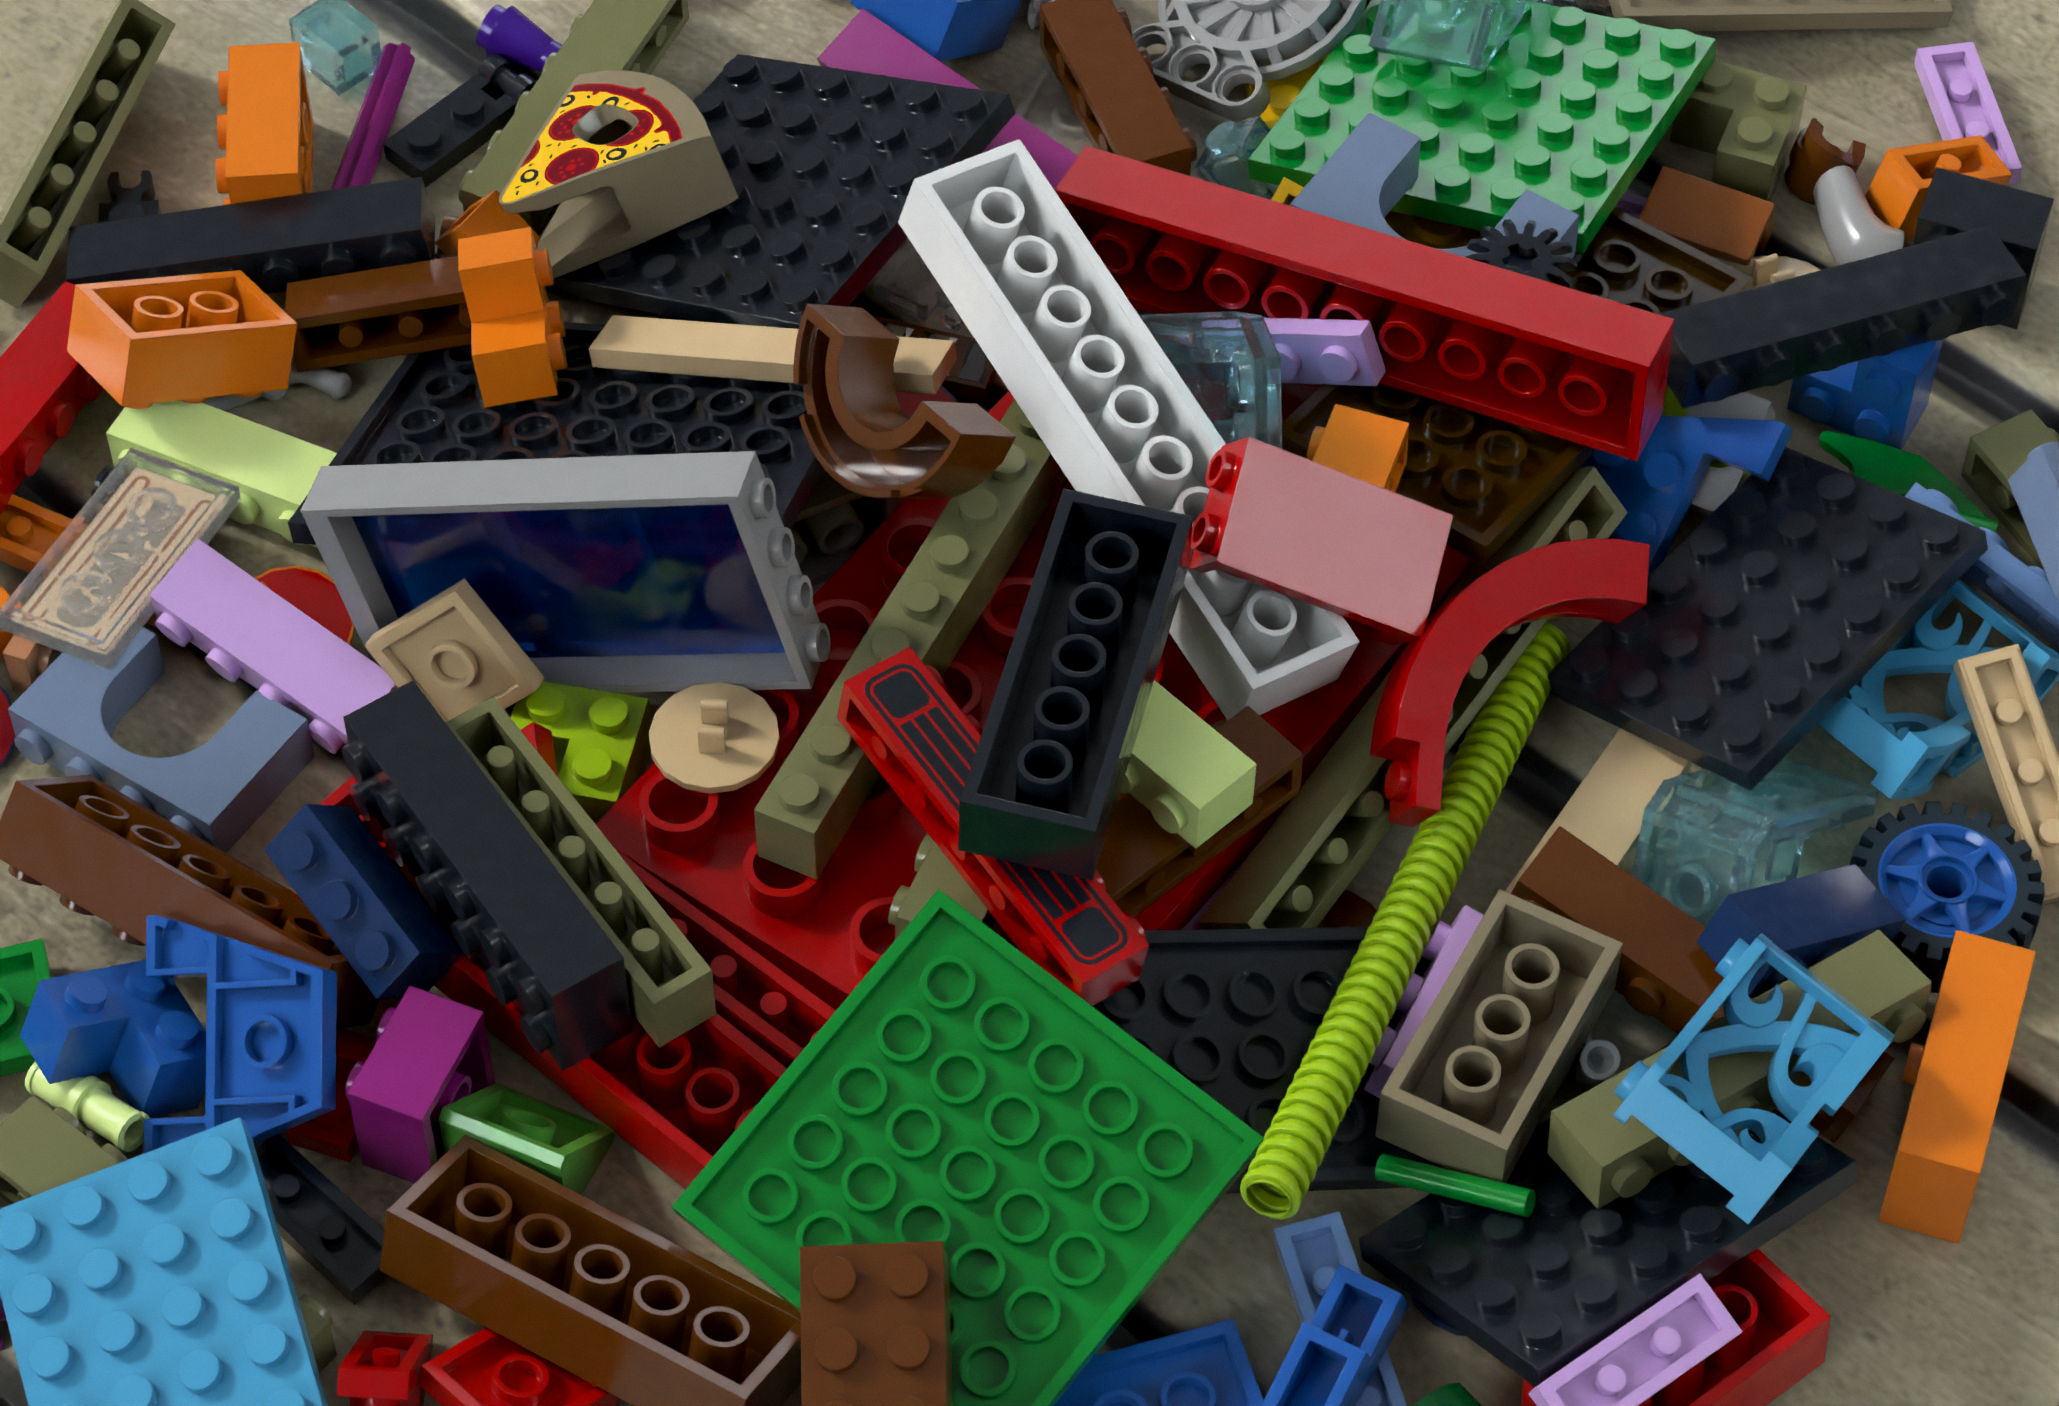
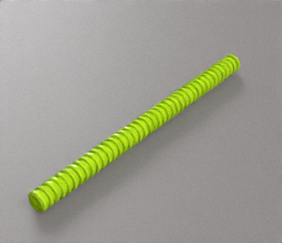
[1240,622,1570,1220]

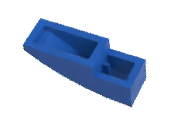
[1261,1264,1410,1406]

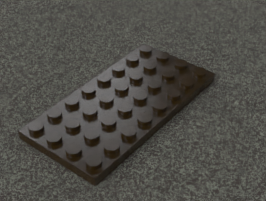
[1272,207,1753,565]

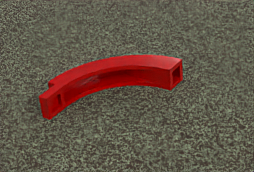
[1369,539,1650,827]

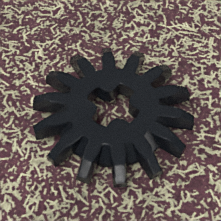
[1466,219,1577,288]

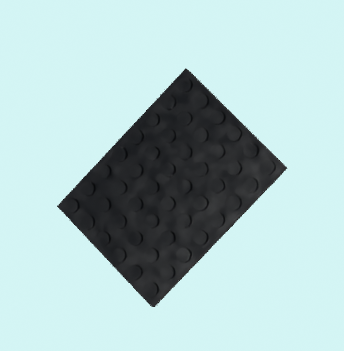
[288,322,825,577]

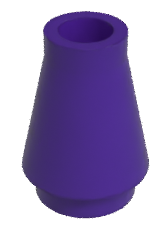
[476,4,563,73]

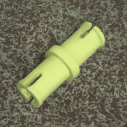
[25,1062,150,1152]

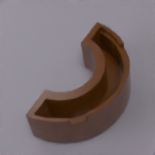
[793,304,1016,500]

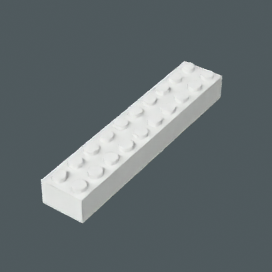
[898,139,1360,720]

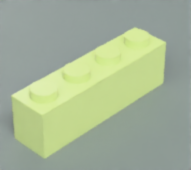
[106,400,337,548]
[1120,680,1257,848]

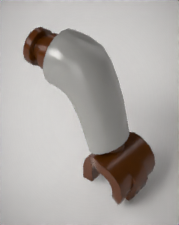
[1784,118,1912,266]

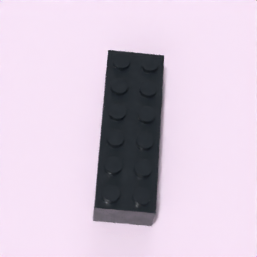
[958,488,1193,880]
[342,681,633,1071]

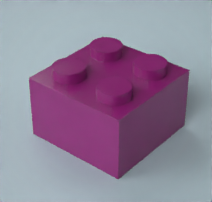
[345,986,495,1183]

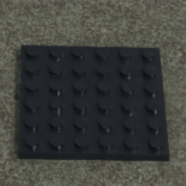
[545,54,1016,329]

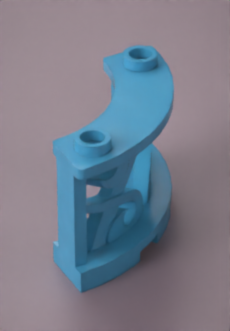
[1817,578,2059,800]
[1613,933,1895,1224]

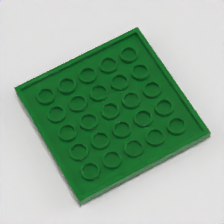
[1248,0,1716,254]
[671,889,1264,1406]

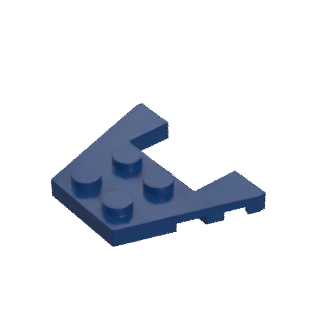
[1579,415,1793,575]
[143,915,337,1154]

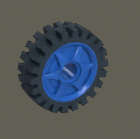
[1849,801,2044,993]

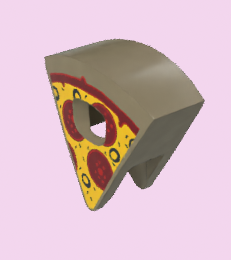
[499,70,739,279]

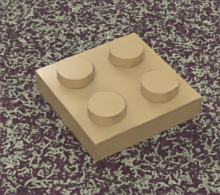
[364,578,545,723]

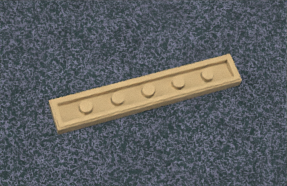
[589,315,957,394]

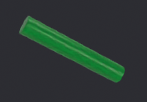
[1375,1153,1536,1217]

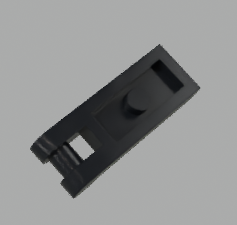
[383,54,537,188]

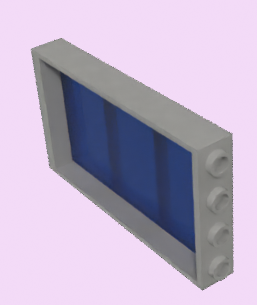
[300,451,831,692]

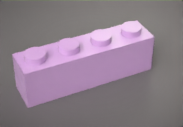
[149,538,398,754]

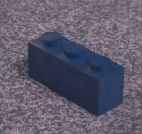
[264,804,464,999]
[1696,864,1906,998]

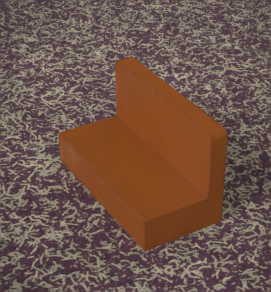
[1639,166,1775,266]

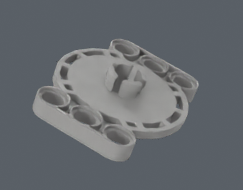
[1132,0,1367,123]

